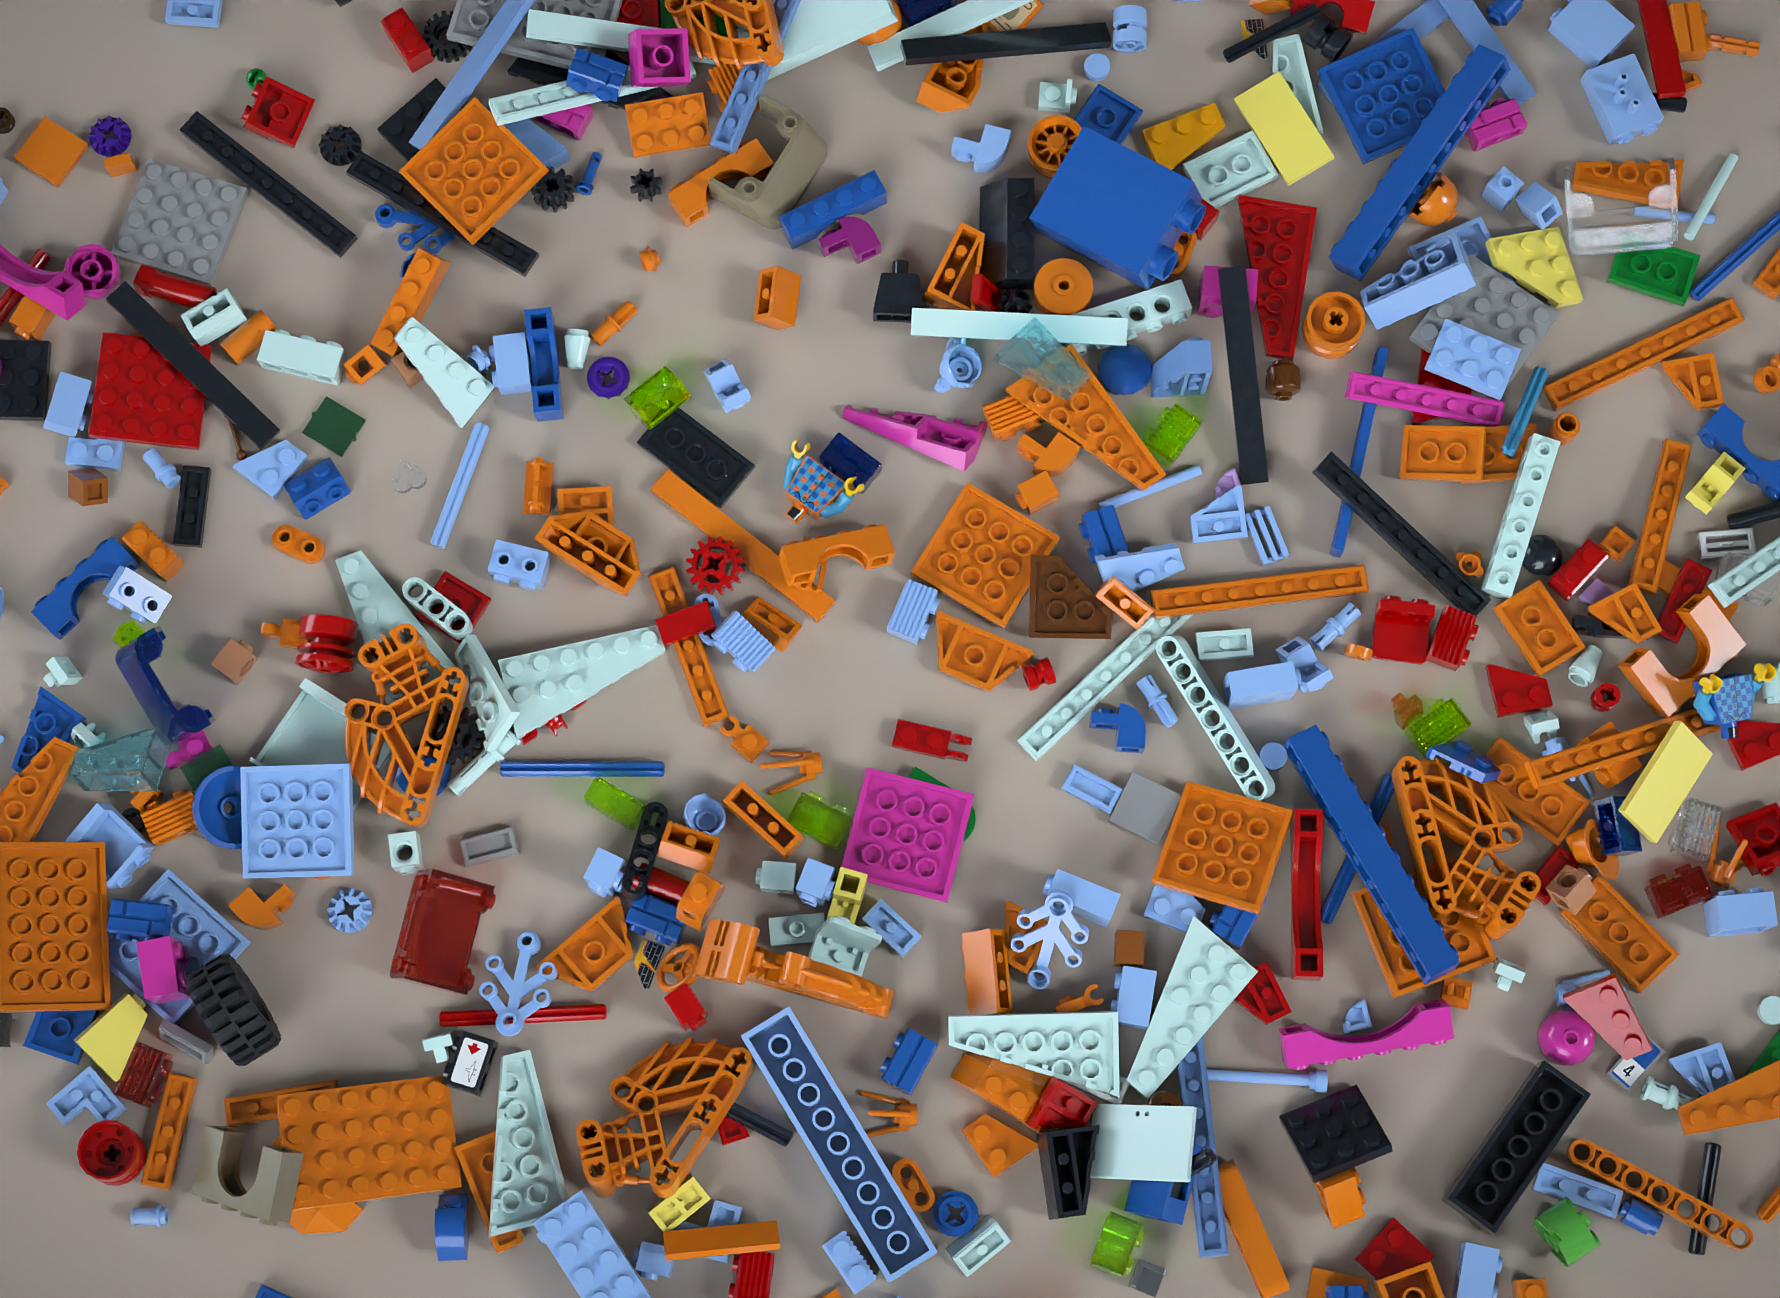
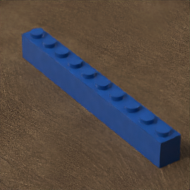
[1329,44,1511,281]
[1284,725,1460,985]

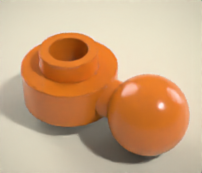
[1753,354,1780,394]

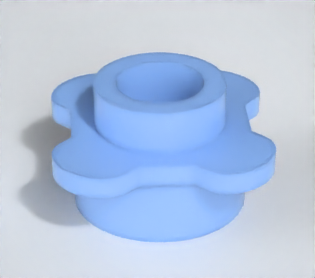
[466,345,491,374]

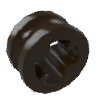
[0,107,16,134]

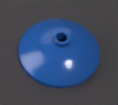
[192,766,243,849]

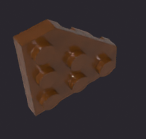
[1029,555,1112,639]

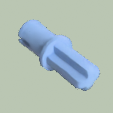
[1136,675,1179,727]

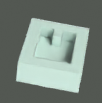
[1038,79,1077,113]

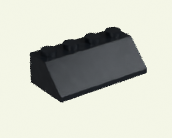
[979,178,1034,290]

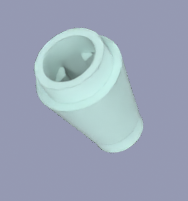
[564,329,591,369]
[1568,645,1603,687]

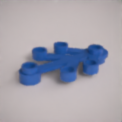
[375,204,455,254]

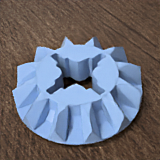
[327,888,372,933]

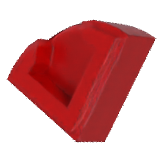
[718,1117,750,1146]

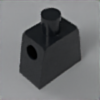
[873,260,924,323]

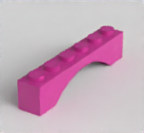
[0,244,86,321]
[1278,999,1454,1070]

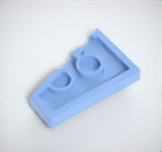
[1094,543,1185,592]

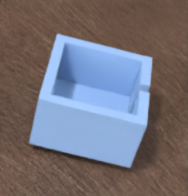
[1703,888,1778,937]

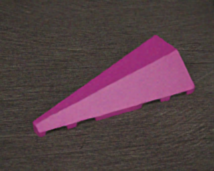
[843,405,987,471]

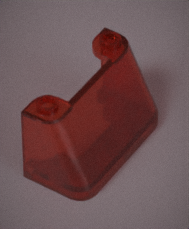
[390,869,496,995]

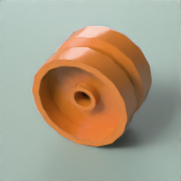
[1302,291,1366,359]

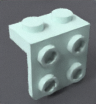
[808,916,882,977]

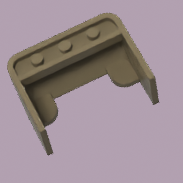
[708,95,827,230]

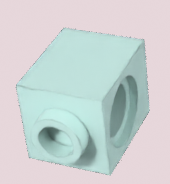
[388,831,424,875]
[756,861,797,895]

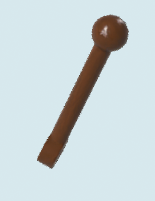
[224,415,247,460]

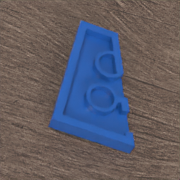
[11,686,87,774]

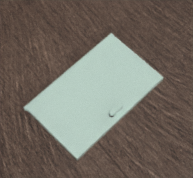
[1090,1104,1197,1182]

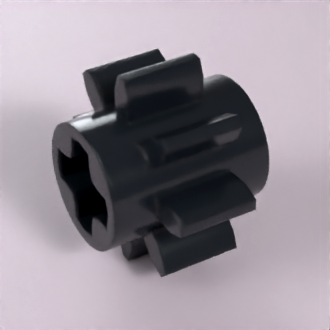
[630,168,662,202]
[997,288,1033,314]

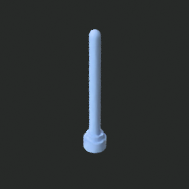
[1207,1069,1328,1093]

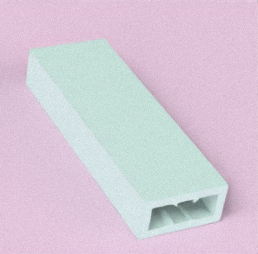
[737,0,898,80]

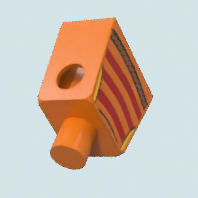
[676,871,727,932]

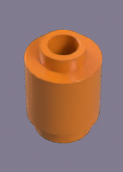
[1548,412,1580,446]

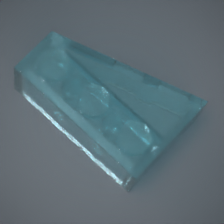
[992,317,1091,401]
[68,726,172,791]

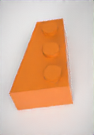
[922,222,985,311]

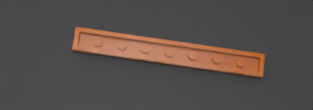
[1542,297,1745,411]
[651,469,836,623]
[1150,565,1369,619]
[1524,709,1720,790]

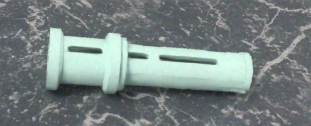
[447,729,522,797]
[1639,1076,1696,1110]

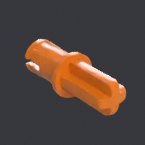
[589,301,638,347]

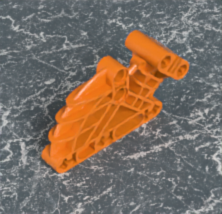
[665,0,784,70]
[344,623,469,828]
[1391,756,1541,940]
[694,919,895,1019]
[576,1037,754,1198]

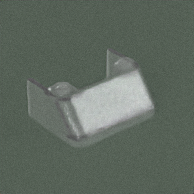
[1564,157,1679,256]

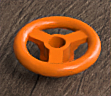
[656,943,700,993]

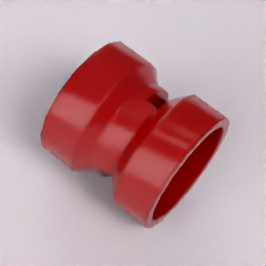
[1021,657,1056,692]

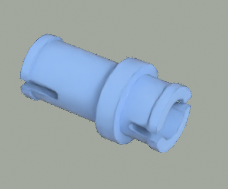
[143,448,181,489]

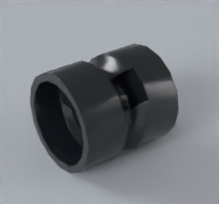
[1303,14,1353,63]

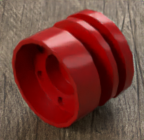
[295,614,359,674]
[77,1120,147,1186]

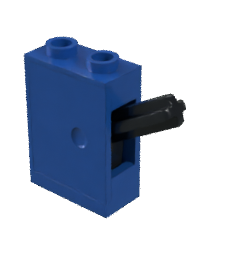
[1124,1144,1217,1225]

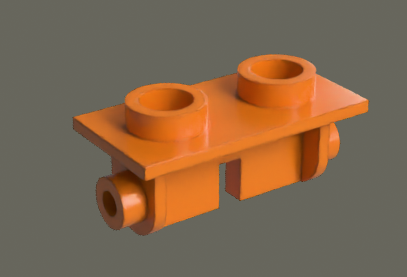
[523,457,554,515]

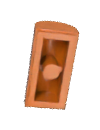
[219,309,277,365]

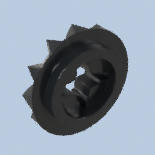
[319,124,362,166]

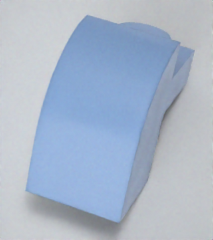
[951,124,1011,173]
[702,358,751,413]
[1275,636,1333,693]

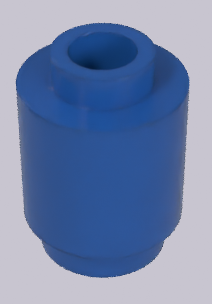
[1486,0,1524,26]
[1618,1197,1663,1235]

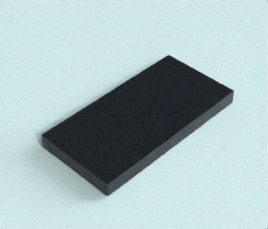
[637,401,755,508]

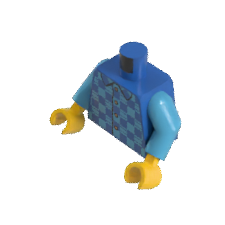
[1693,663,1777,739]

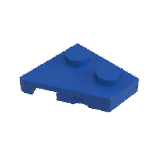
[1426,740,1501,783]

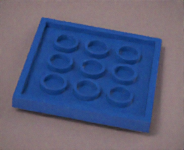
[1317,28,1445,165]

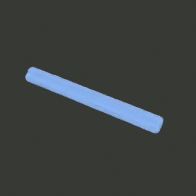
[431,422,489,549]

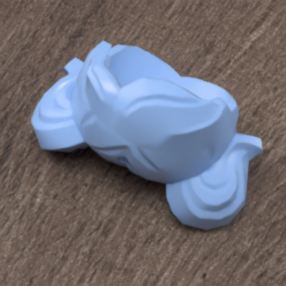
[934,338,982,393]

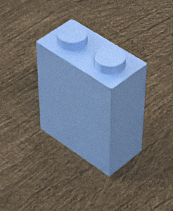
[1548,0,1635,69]
[1222,661,1301,710]
[1042,869,1121,928]

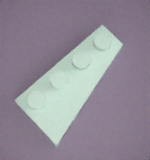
[1273,34,1323,134]
[454,634,520,751]

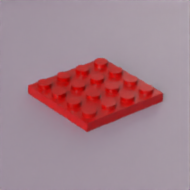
[89,332,212,450]

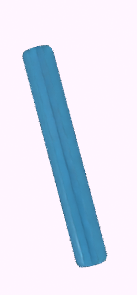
[1501,366,1548,456]

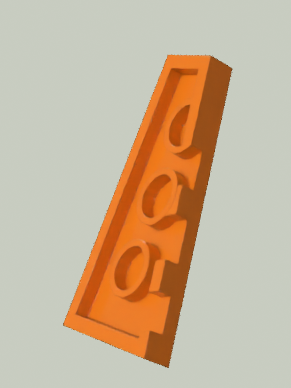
[1571,159,1684,210]

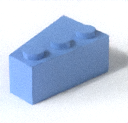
[487,107,570,174]
[1150,337,1212,398]

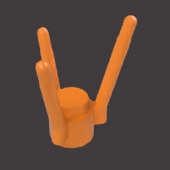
[760,750,823,796]
[1705,817,1748,889]
[860,1091,917,1138]

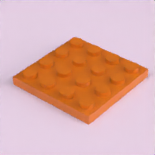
[399,97,549,245]
[911,482,1060,630]
[1152,781,1294,915]
[1351,856,1497,999]

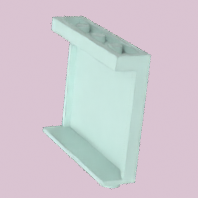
[249,678,392,811]

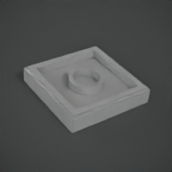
[1108,772,1182,846]

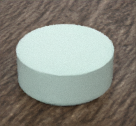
[1757,996,1780,1025]

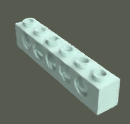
[1031,279,1192,366]
[1480,433,1560,600]

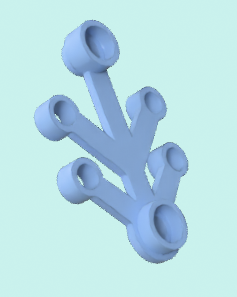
[1010,891,1089,989]
[479,931,558,1036]

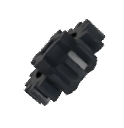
[429,706,485,765]

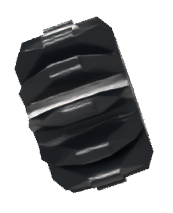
[531,166,576,213]

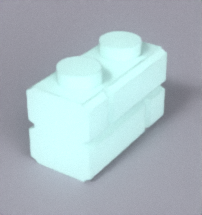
[181,288,247,346]

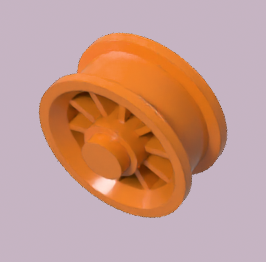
[1028,115,1082,179]
[1033,258,1093,315]

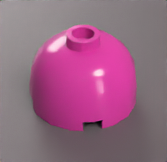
[64,244,121,300]
[1537,1010,1595,1066]

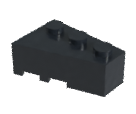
[1036,1125,1100,1220]

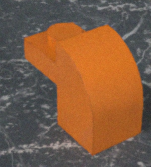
[1017,432,1081,477]
[228,884,297,930]

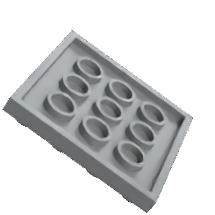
[111,158,249,287]
[1409,253,1559,400]

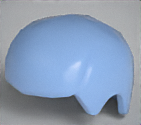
[684,793,727,836]

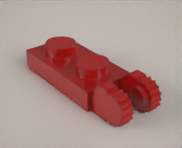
[892,719,972,762]

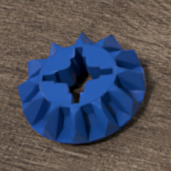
[933,1191,978,1237]

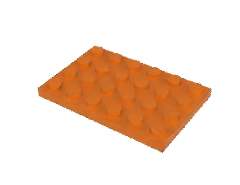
[0,842,111,1012]
[276,1075,462,1211]

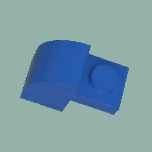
[1089,703,1146,753]
[435,1193,469,1261]

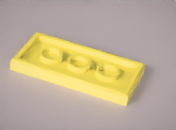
[1234,72,1334,186]
[1618,721,1713,844]

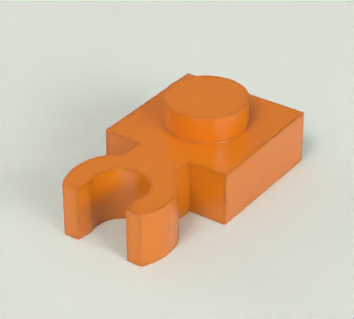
[719,715,770,764]

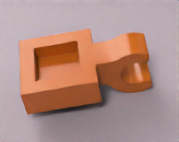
[261,618,309,649]
[1055,984,1104,1013]

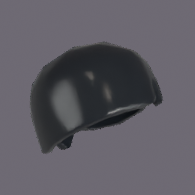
[1522,535,1563,576]

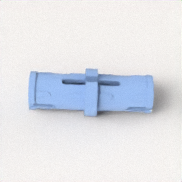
[1310,602,1361,652]

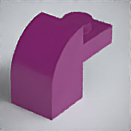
[819,217,881,264]

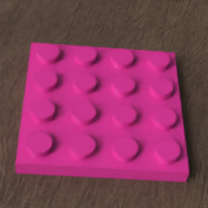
[841,767,975,903]

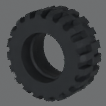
[185,954,281,1066]

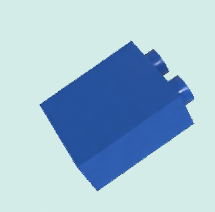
[1029,126,1206,290]

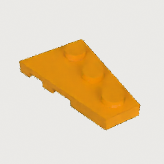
[1142,103,1225,170]

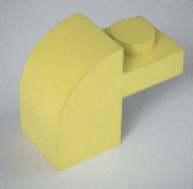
[1685,452,1746,515]
[826,867,868,925]

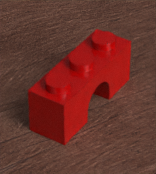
[1289,0,1375,34]

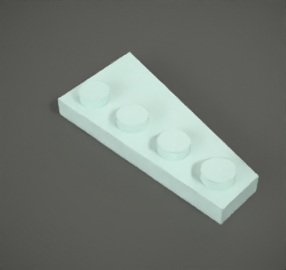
[394,317,494,428]

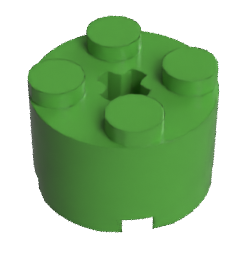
[1533,1196,1601,1267]

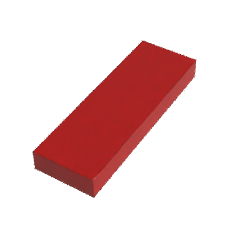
[1656,558,1712,644]

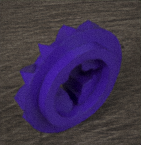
[88,115,132,157]
[587,357,630,399]

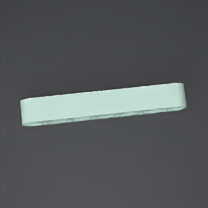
[1156,635,1275,801]

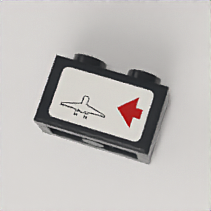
[443,1031,498,1097]

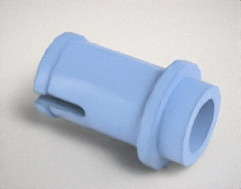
[131,1204,169,1228]

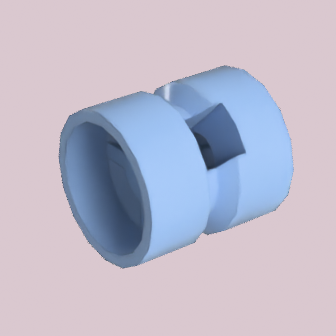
[1113,5,1147,53]

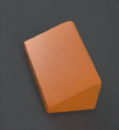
[1095,575,1155,630]
[742,596,802,652]

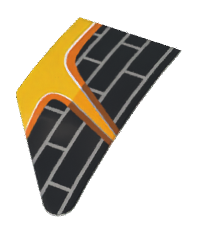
[1240,19,1267,59]
[634,939,665,989]

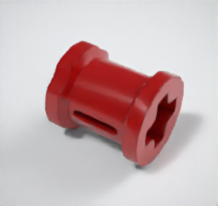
[1590,683,1620,712]

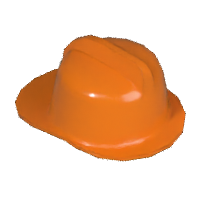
[1566,819,1619,879]

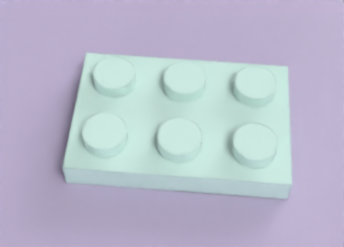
[1182,130,1278,208]

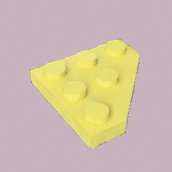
[1485,227,1583,308]

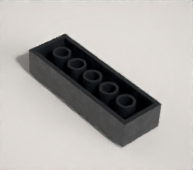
[1442,1060,1591,1235]

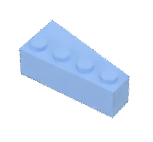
[1360,231,1476,330]

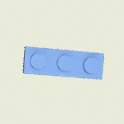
[1531,1163,1623,1219]

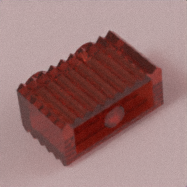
[1644,863,1714,919]
[114,1041,173,1108]

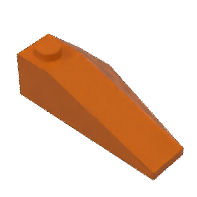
[916,23,988,113]

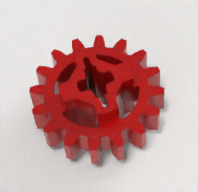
[686,536,745,595]

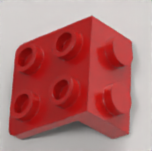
[1372,595,1436,665]

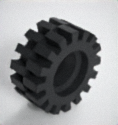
[423,10,472,63]

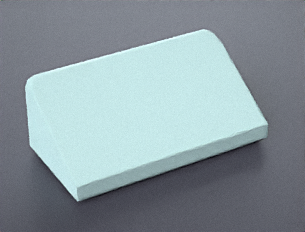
[946,1214,1011,1277]

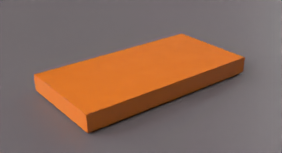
[1485,736,1591,846]
[1558,874,1680,994]

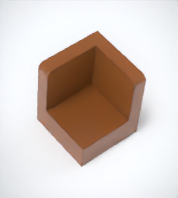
[68,468,108,506]
[1114,929,1145,968]

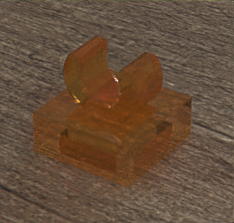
[1391,693,1424,730]

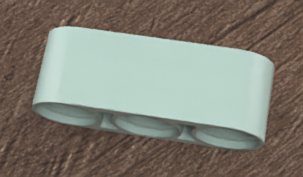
[402,577,473,640]

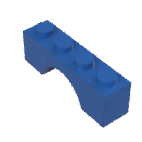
[780,170,887,250]
[524,307,564,422]
[1697,404,1780,502]
[31,537,140,640]

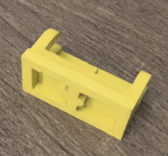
[647,1173,711,1232]

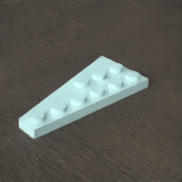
[335,550,461,705]
[498,625,665,741]
[1126,916,1258,1100]
[948,1011,1120,1097]
[489,1050,568,1237]

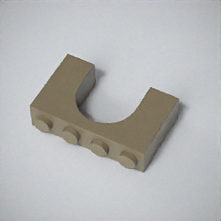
[191,1126,304,1226]

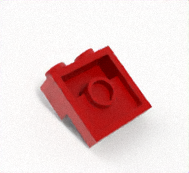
[241,76,315,148]
[1726,802,1780,877]

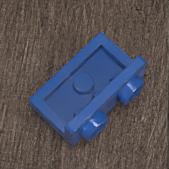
[284,457,351,520]

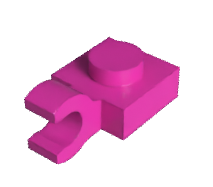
[162,730,216,770]

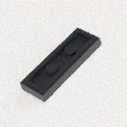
[173,466,211,548]

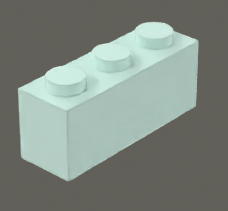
[257,329,348,386]

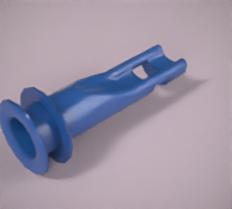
[576,152,602,195]

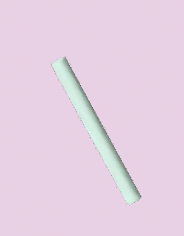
[1684,153,1738,240]

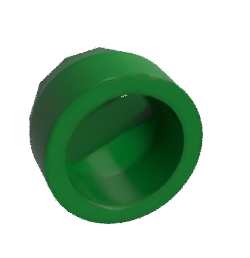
[246,68,267,90]

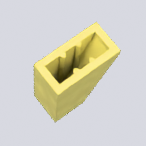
[74,993,148,1082]

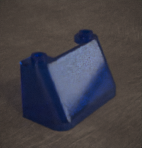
[115,626,216,743]

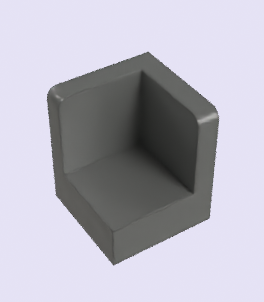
[1128,1259,1167,1297]

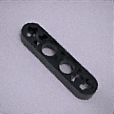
[621,802,668,901]

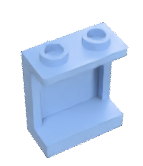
[64,802,155,889]

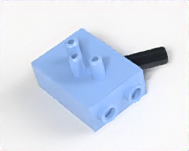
[1580,53,1687,146]

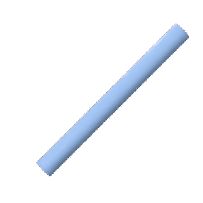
[1098,464,1202,509]

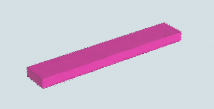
[1344,371,1505,427]

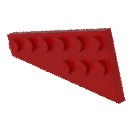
[1237,195,1317,361]

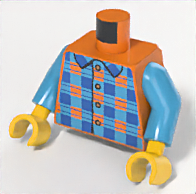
[783,438,864,524]

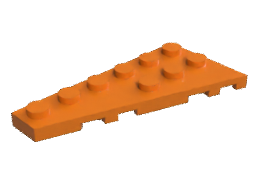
[1005,344,1166,492]

